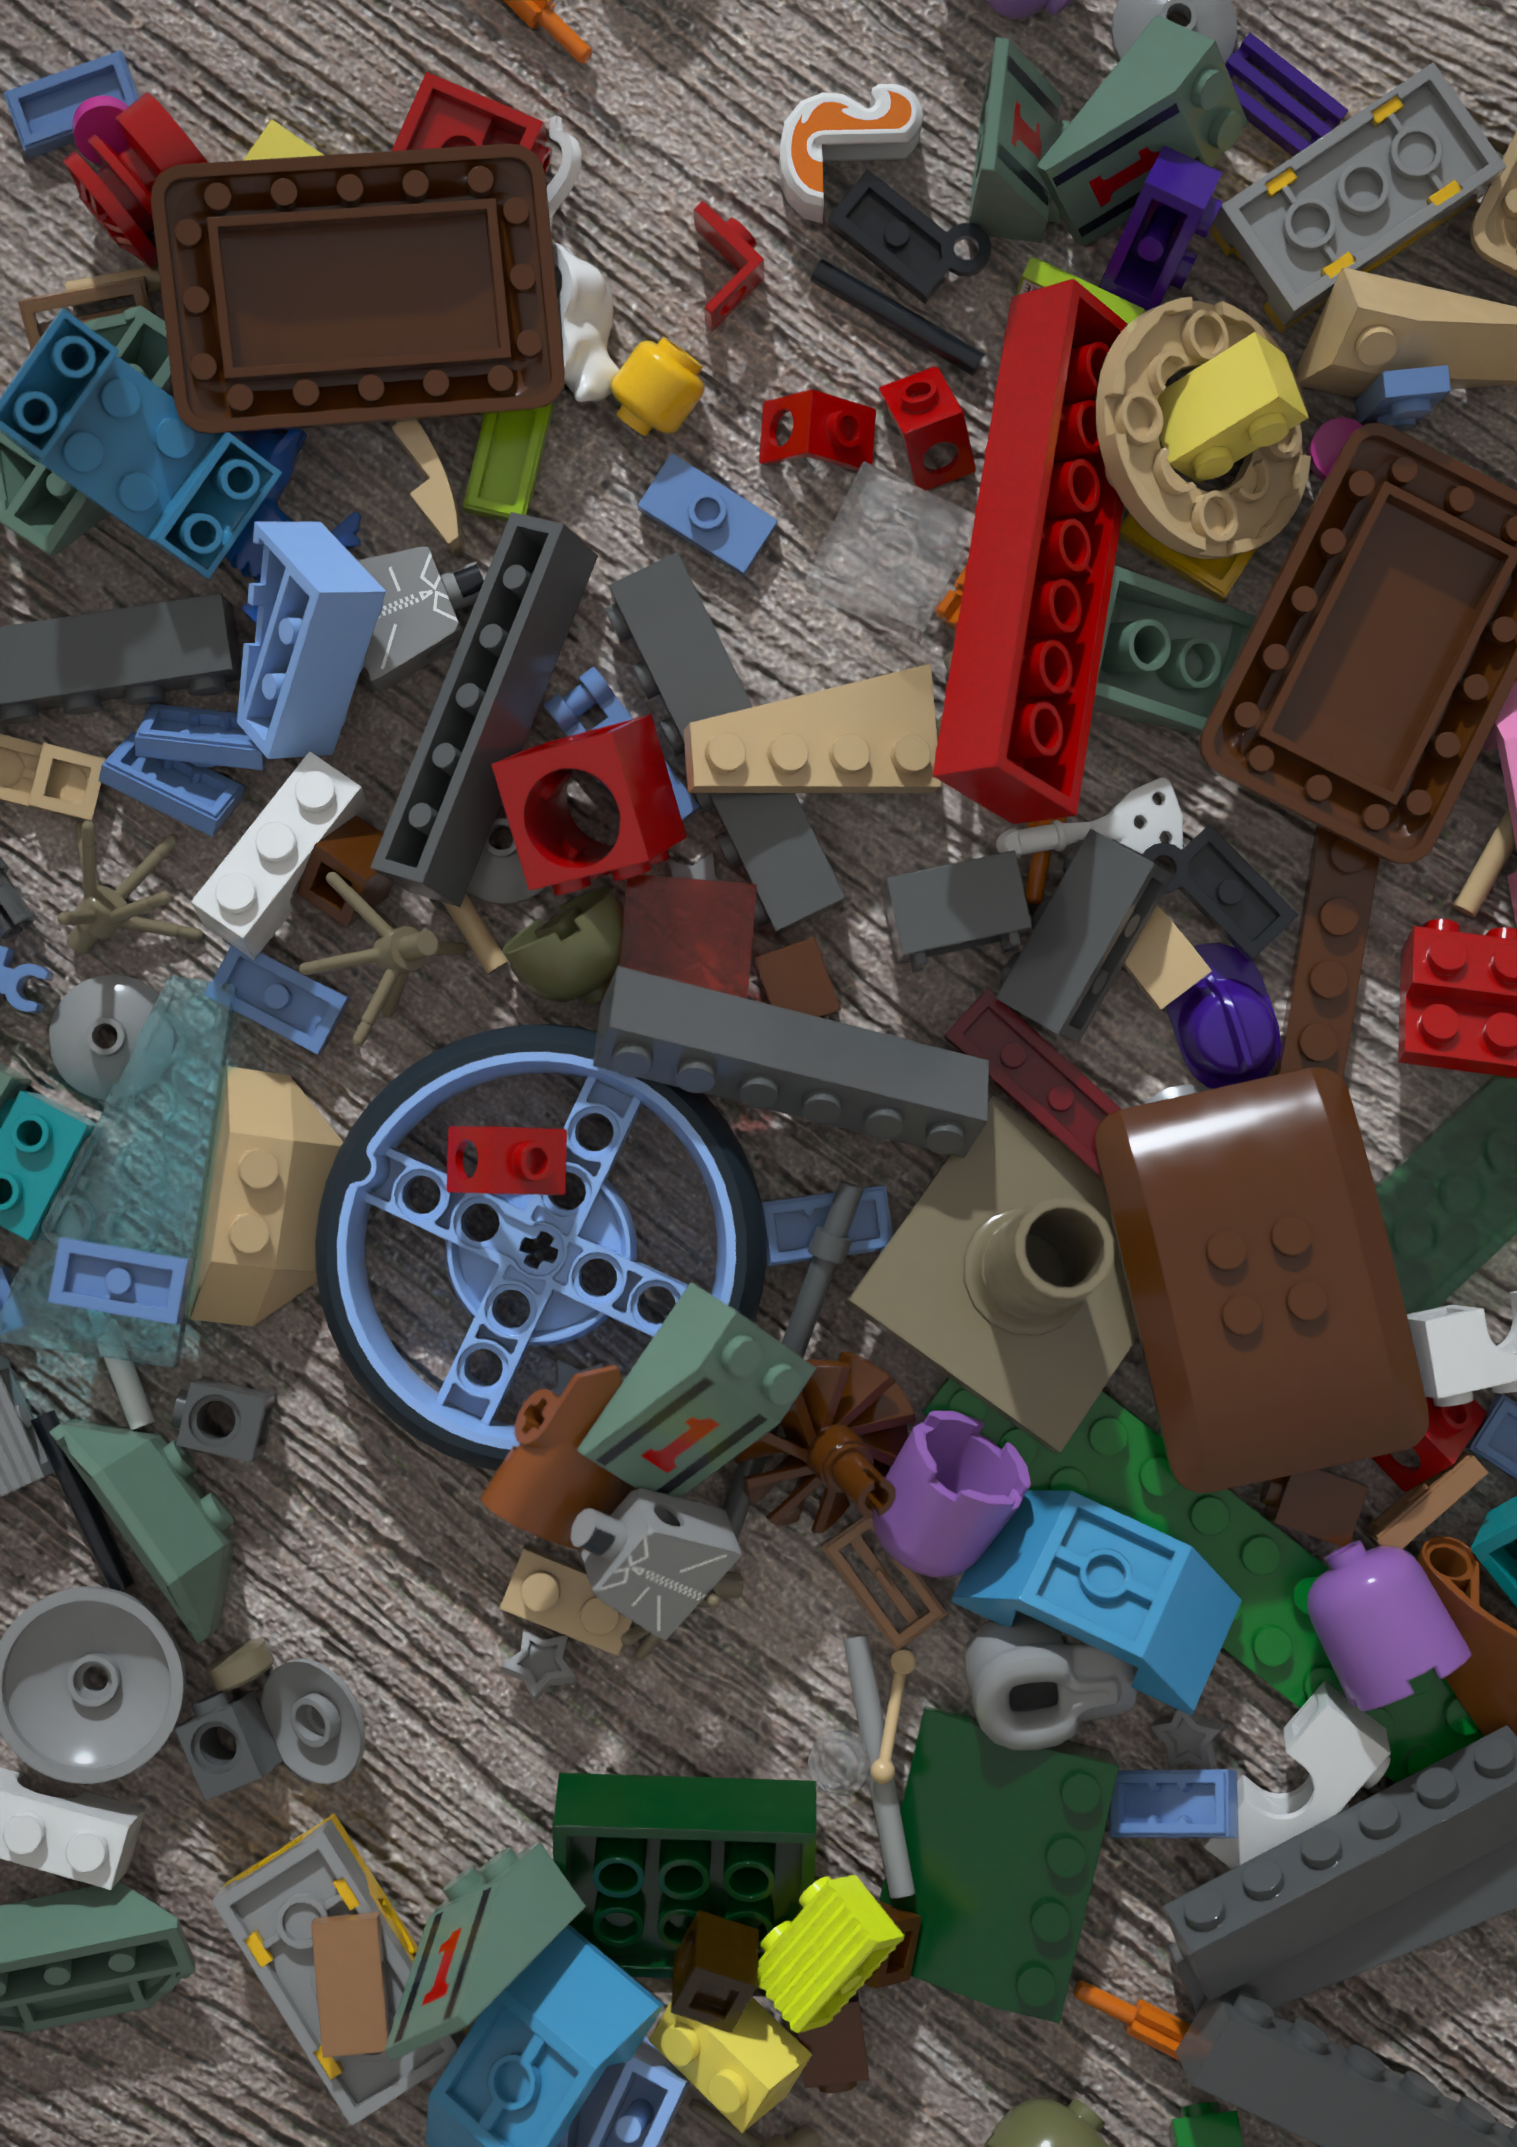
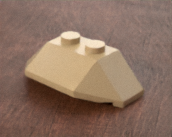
[188,1066,343,1327]

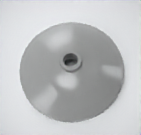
[0,1586,186,1784]

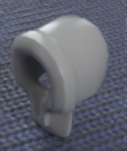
[965,1612,1137,1750]

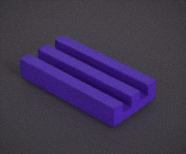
[1225,32,1348,156]

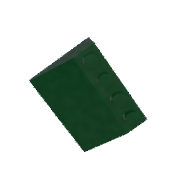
[879,1706,1119,2023]
[553,1773,817,1981]

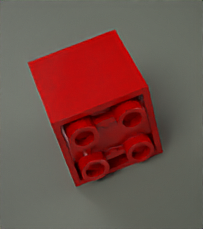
[491,714,687,896]

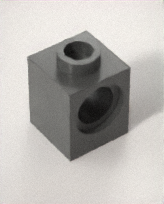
[171,1377,277,1462]
[175,1690,283,1801]

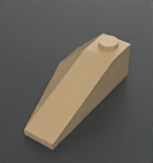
[1295,267,1517,397]

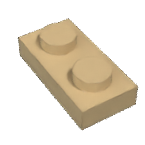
[499,1545,632,1656]

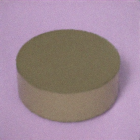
[206,1638,274,1692]

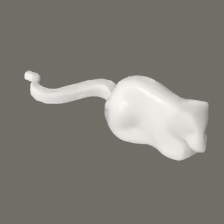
[547,116,620,402]

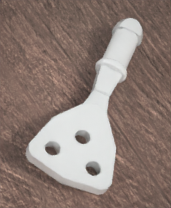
[996,778,1183,858]

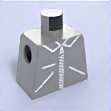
[357,547,484,692]
[571,1488,742,1641]

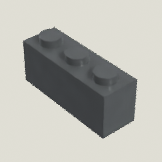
[996,828,1174,1043]

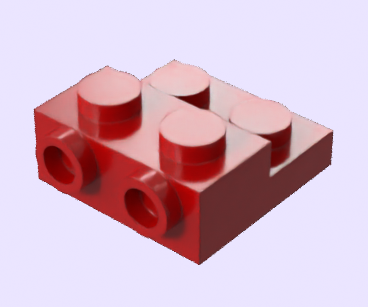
[391,72,552,175]
[1398,919,1517,1078]

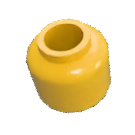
[611,337,705,437]

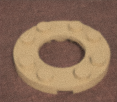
[1096,297,1311,559]

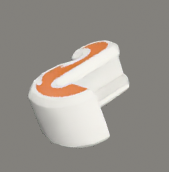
[779,84,923,224]

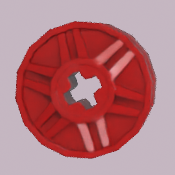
[62,91,208,271]

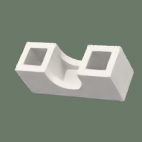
[191,751,369,960]
[1407,1291,1517,1406]
[1203,1681,1391,1869]
[0,1767,146,1890]

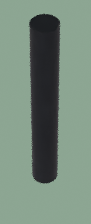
[810,259,985,376]
[31,1410,135,1591]

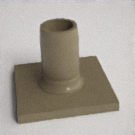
[845,1095,1138,1454]

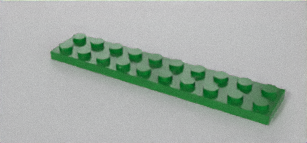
[921,1377,1485,1783]

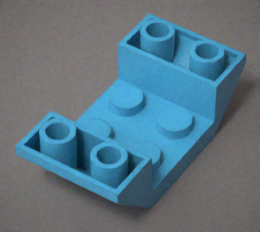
[0,308,282,579]
[951,1490,1242,1716]
[426,1924,665,2147]

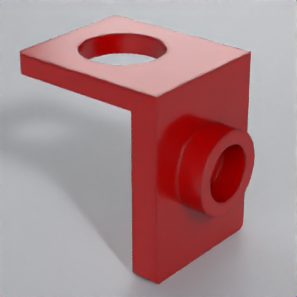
[694,200,764,332]
[879,366,976,493]
[759,389,876,472]
[446,1126,567,1195]
[1372,1396,1487,1492]

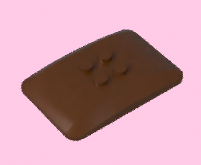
[151,144,565,435]
[1198,422,1517,865]
[1094,1067,1429,1493]

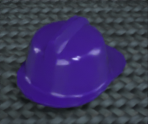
[1166,943,1281,1089]

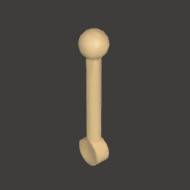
[870,1649,916,1784]

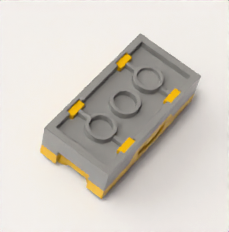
[1209,62,1507,334]
[212,1813,470,2126]

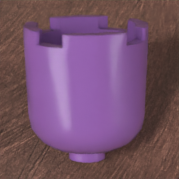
[871,1411,1031,1578]
[1307,1541,1472,1711]

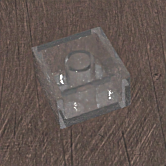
[806,461,975,646]

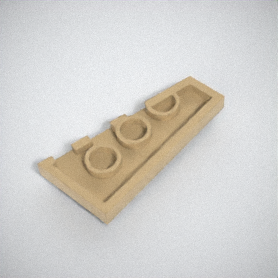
[684,664,941,793]

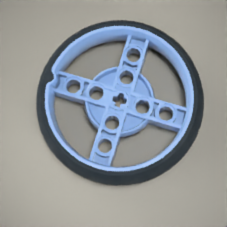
[315,1024,766,1471]

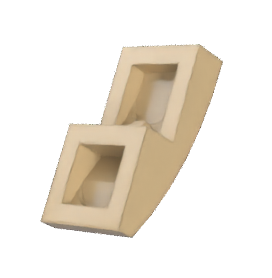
[391,420,465,558]
[0,734,106,821]
[1123,904,1212,1011]

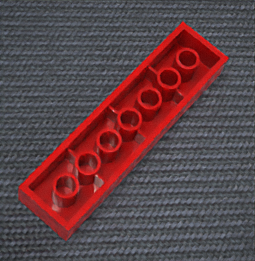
[932,278,1128,825]

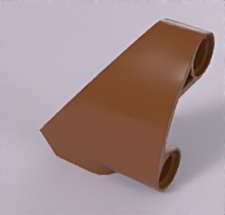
[480,1365,637,1550]
[1417,1536,1517,1736]

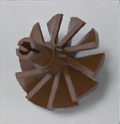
[733,1351,916,1534]

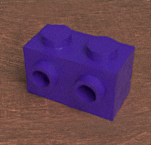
[1098,145,1223,311]

